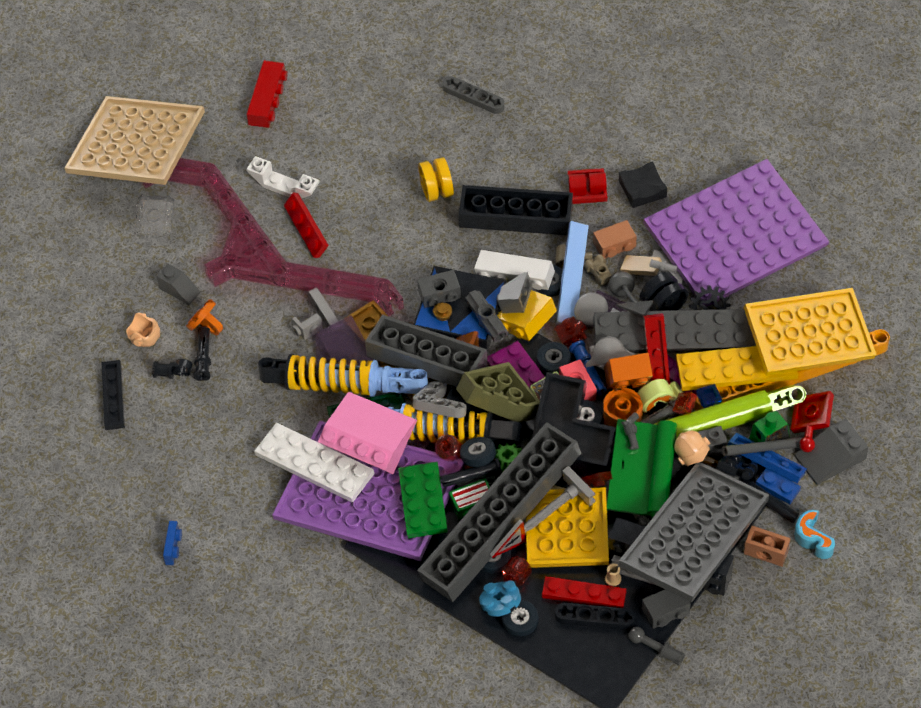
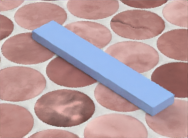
[556,221,589,328]

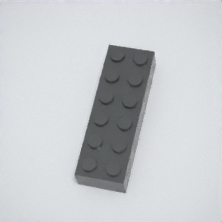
[365,315,488,387]

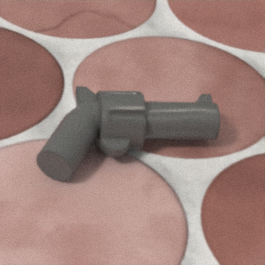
[621,412,639,450]

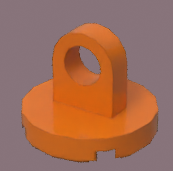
[186,299,223,335]

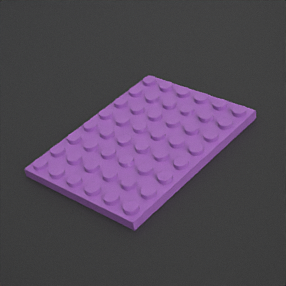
[643,159,829,307]
[272,421,465,561]

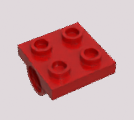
[568,168,608,204]

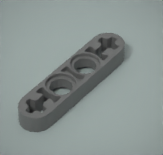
[443,76,505,114]

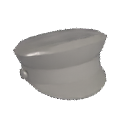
[574,293,608,327]

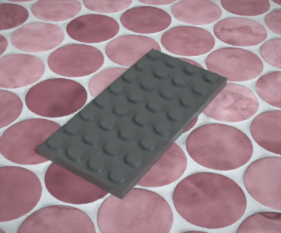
[618,462,769,602]

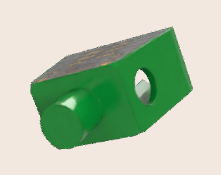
[749,411,790,442]

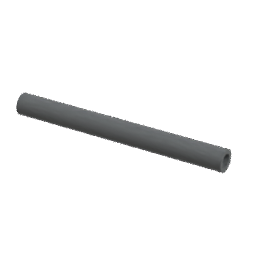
[722,437,804,456]

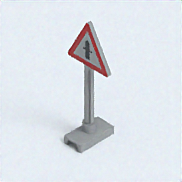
[489,466,596,558]

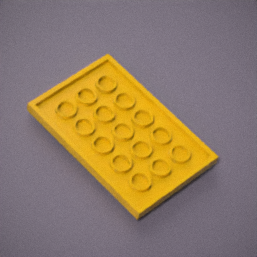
[743,288,877,376]

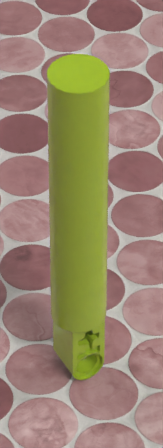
[655,385,806,439]

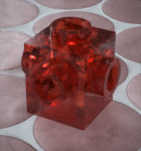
[554,316,588,349]

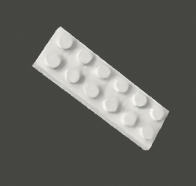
[254,422,375,503]

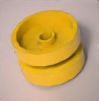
[418,157,454,202]

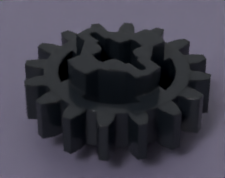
[689,285,731,310]

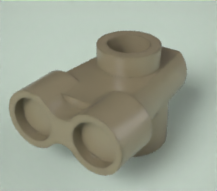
[583,254,612,286]

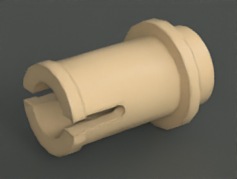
[605,564,621,587]

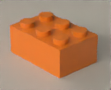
[604,353,653,391]

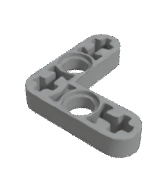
[412,381,466,418]

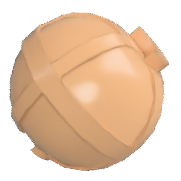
[126,312,160,347]
[674,430,710,467]

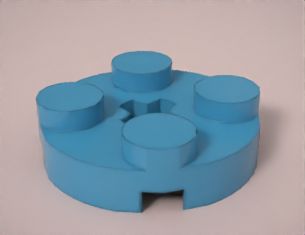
[479,580,521,616]

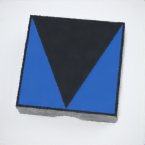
[413,266,506,353]

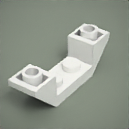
[246,156,319,198]

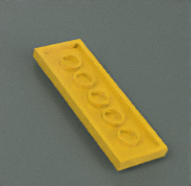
[676,346,798,391]

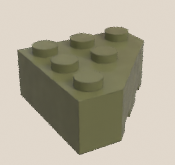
[456,362,540,422]

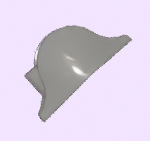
[586,336,636,367]

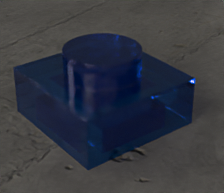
[696,384,722,408]

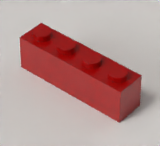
[247,60,288,128]

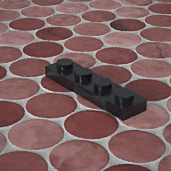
[101,360,125,430]

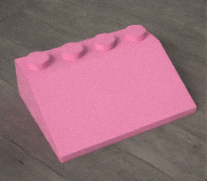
[318,392,417,475]

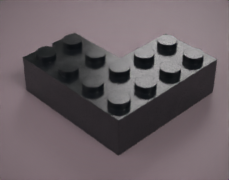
[531,372,616,469]

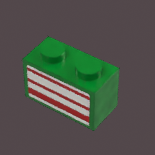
[449,478,490,521]

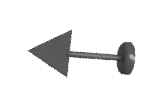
[608,271,653,317]

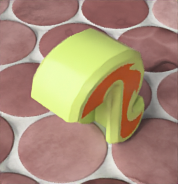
[637,379,684,413]

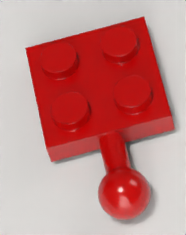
[791,391,834,452]

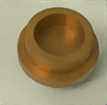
[433,303,452,321]

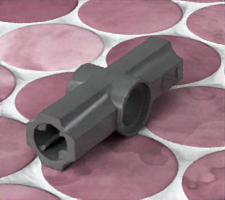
[465,290,508,343]

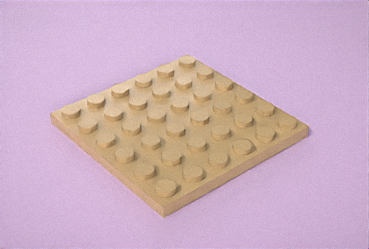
[65,96,205,185]

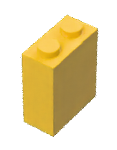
[497,290,557,341]

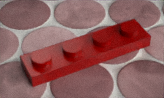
[284,193,329,258]
[643,313,670,384]
[542,576,626,608]

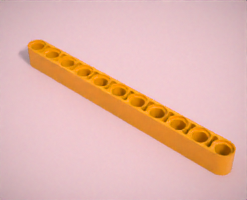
[695,329,890,411]

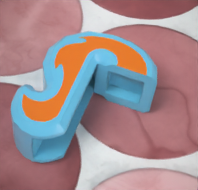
[794,509,835,559]

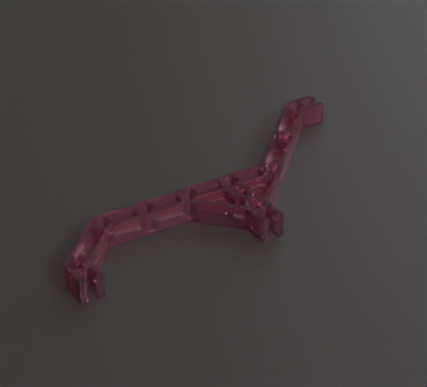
[143,158,404,317]

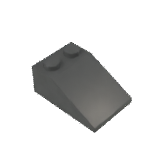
[795,418,868,485]

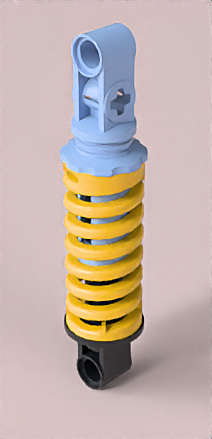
[258,354,428,397]
[388,403,522,445]

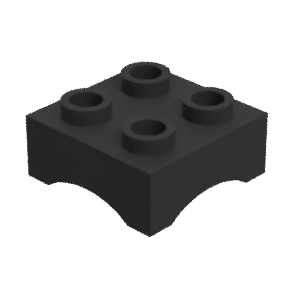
[619,161,667,208]

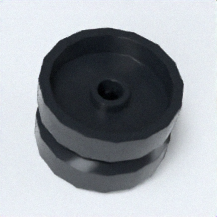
[639,271,688,311]

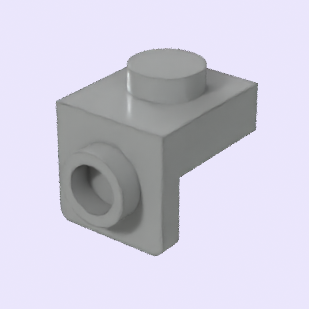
[292,313,323,340]

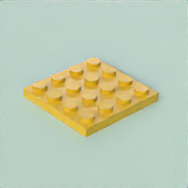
[526,487,609,568]

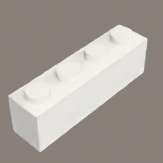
[474,250,555,290]

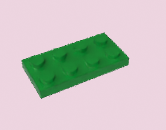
[398,462,448,539]

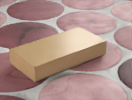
[620,255,662,276]

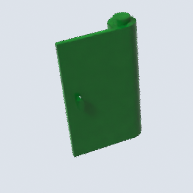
[607,419,678,519]

